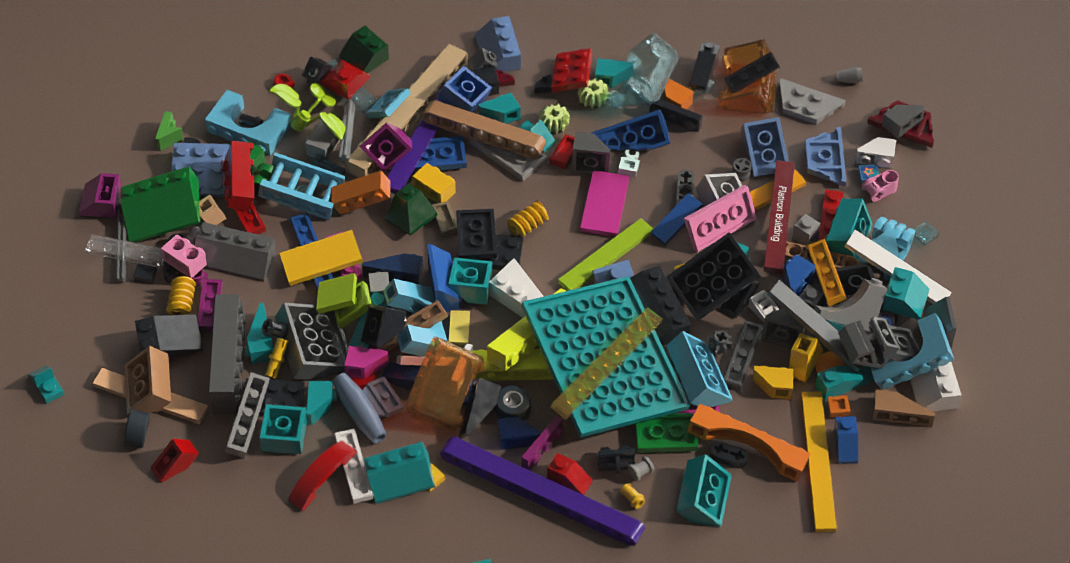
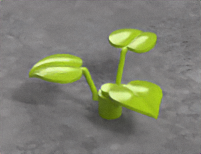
[269,84,346,141]

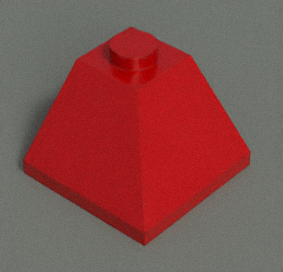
[320,60,370,100]

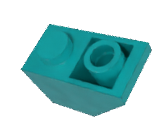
[595,58,634,88]
[478,92,521,124]

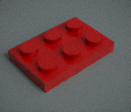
[551,48,592,93]

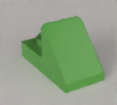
[155,111,183,151]

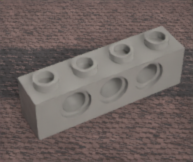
[225,372,270,458]

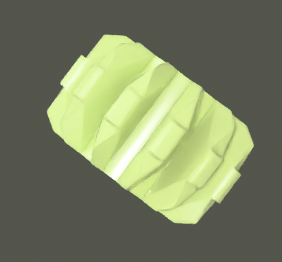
[578,78,609,108]
[539,103,569,134]

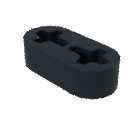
[710,441,748,468]

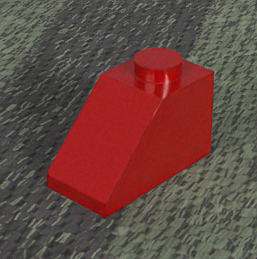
[150,438,199,482]
[547,453,593,495]

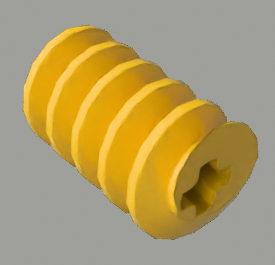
[507,200,549,237]
[166,276,196,315]

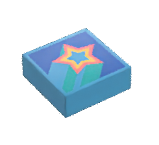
[858,165,879,184]

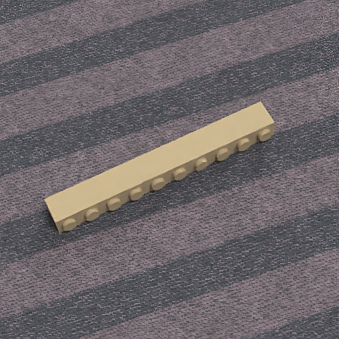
[346,44,467,178]

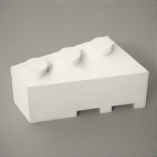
[489,258,544,318]

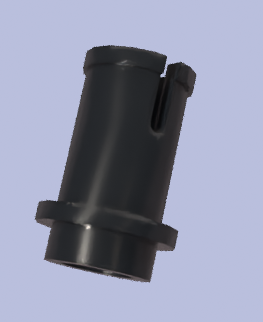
[239,113,263,128]

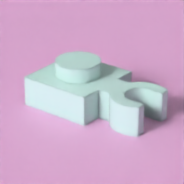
[618,150,640,177]

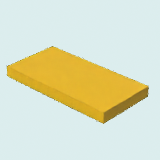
[280,230,363,286]

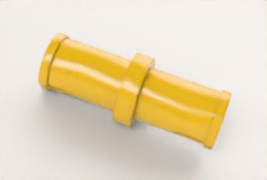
[265,338,289,379]

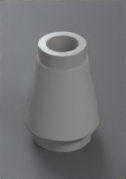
[837,66,863,84]

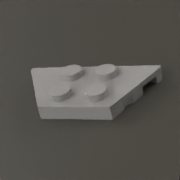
[779,78,846,125]

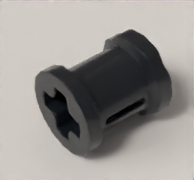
[262,319,288,339]

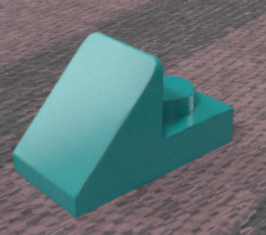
[519,120,555,153]
[28,365,64,404]

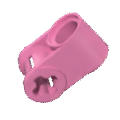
[862,170,899,202]

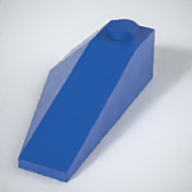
[591,110,671,150]

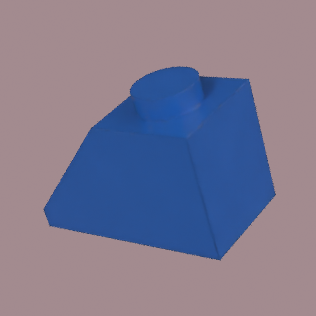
[833,416,858,464]

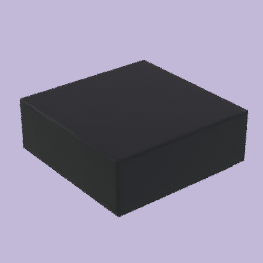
[133,262,158,284]

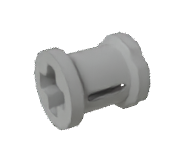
[628,456,654,481]

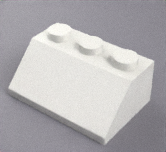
[910,362,961,411]

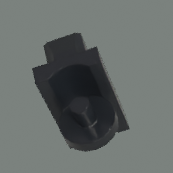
[598,445,635,474]

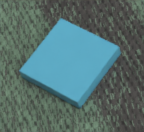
[366,88,411,119]

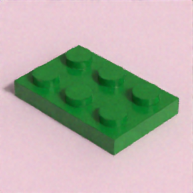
[636,413,698,453]

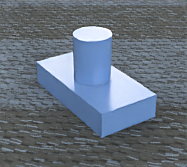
[592,260,634,284]

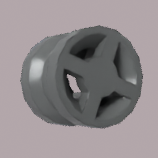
[732,158,751,182]

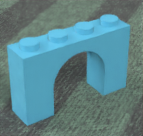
[205,90,291,156]
[383,279,450,357]
[870,313,954,390]

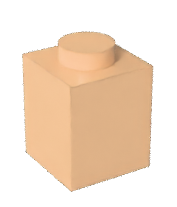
[199,195,227,225]

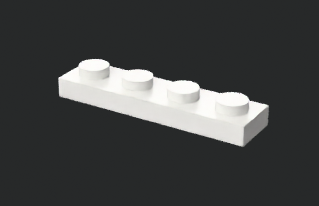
[335,429,374,504]

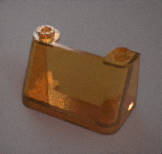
[718,39,777,114]
[406,336,485,432]

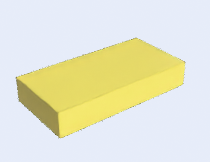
[449,310,470,346]

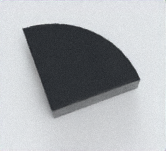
[534,75,552,93]

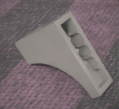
[814,278,887,332]

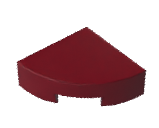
[496,70,515,87]

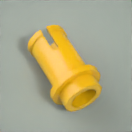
[620,483,645,509]

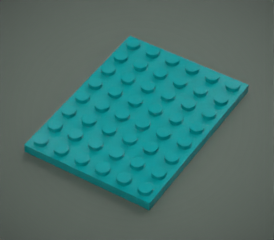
[521,276,690,438]

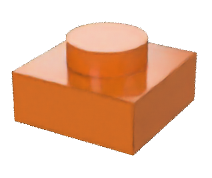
[827,395,851,418]

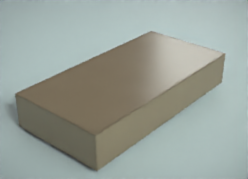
[432,201,457,237]

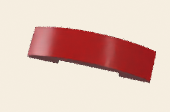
[288,440,357,511]

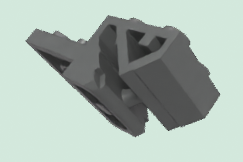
[838,316,920,369]

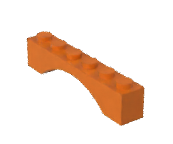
[687,404,810,482]

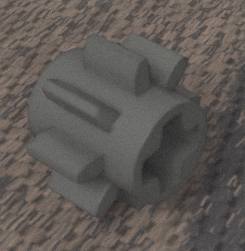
[708,331,733,355]

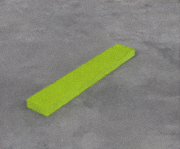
[558,218,653,291]

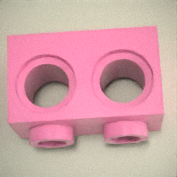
[161,235,207,278]

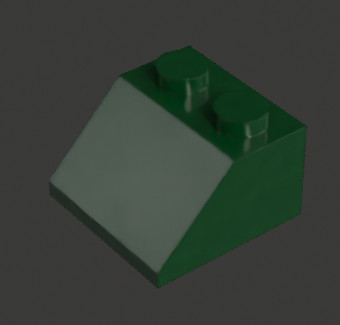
[339,25,389,73]

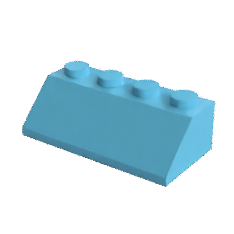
[666,331,733,407]

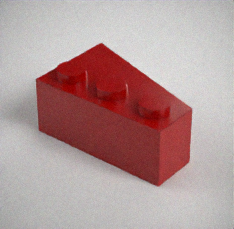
[220,141,254,210]

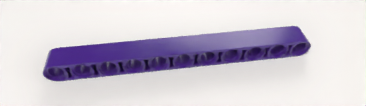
[439,436,645,546]

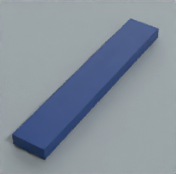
[290,213,333,293]

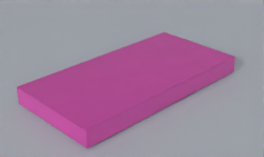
[580,170,630,237]

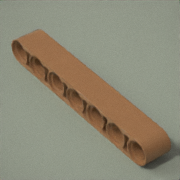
[422,100,546,159]

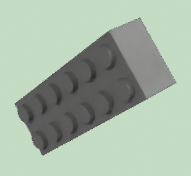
[209,294,246,414]

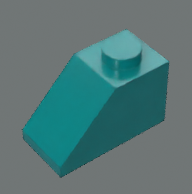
[306,381,337,425]

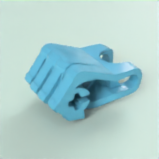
[858,217,916,282]

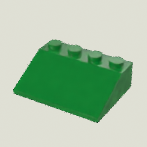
[121,166,200,244]

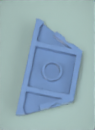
[805,127,846,186]

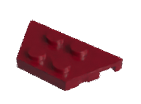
[867,100,934,148]

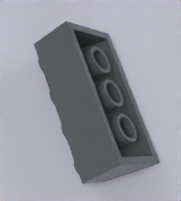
[195,222,277,281]

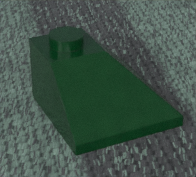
[385,184,438,236]

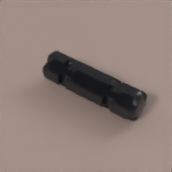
[312,155,346,176]

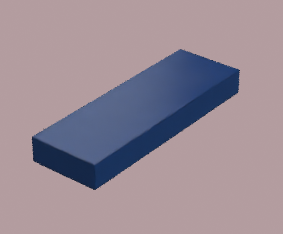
[651,193,703,246]

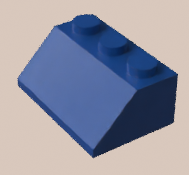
[427,244,462,312]

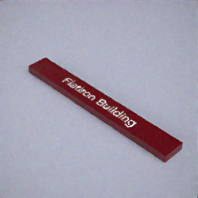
[764,160,795,274]

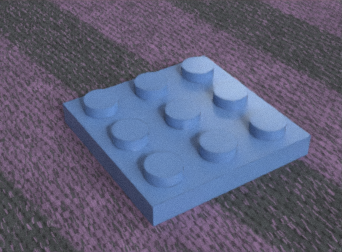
[171,143,230,197]

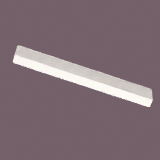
[844,230,952,304]

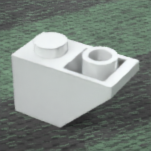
[855,137,896,168]

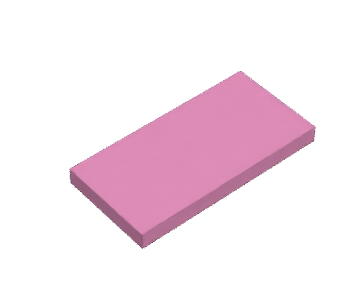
[684,185,757,252]

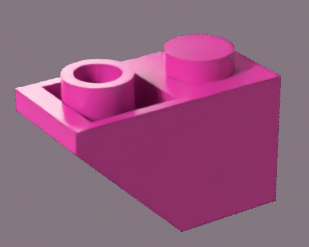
[344,346,389,379]

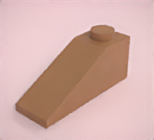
[872,390,935,427]

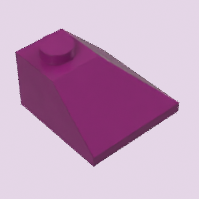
[359,122,412,172]

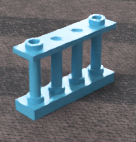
[258,153,345,220]

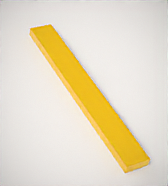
[801,392,836,532]

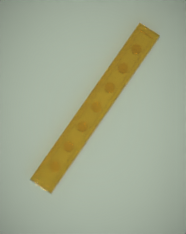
[551,307,663,419]

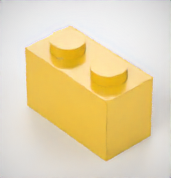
[412,163,456,203]

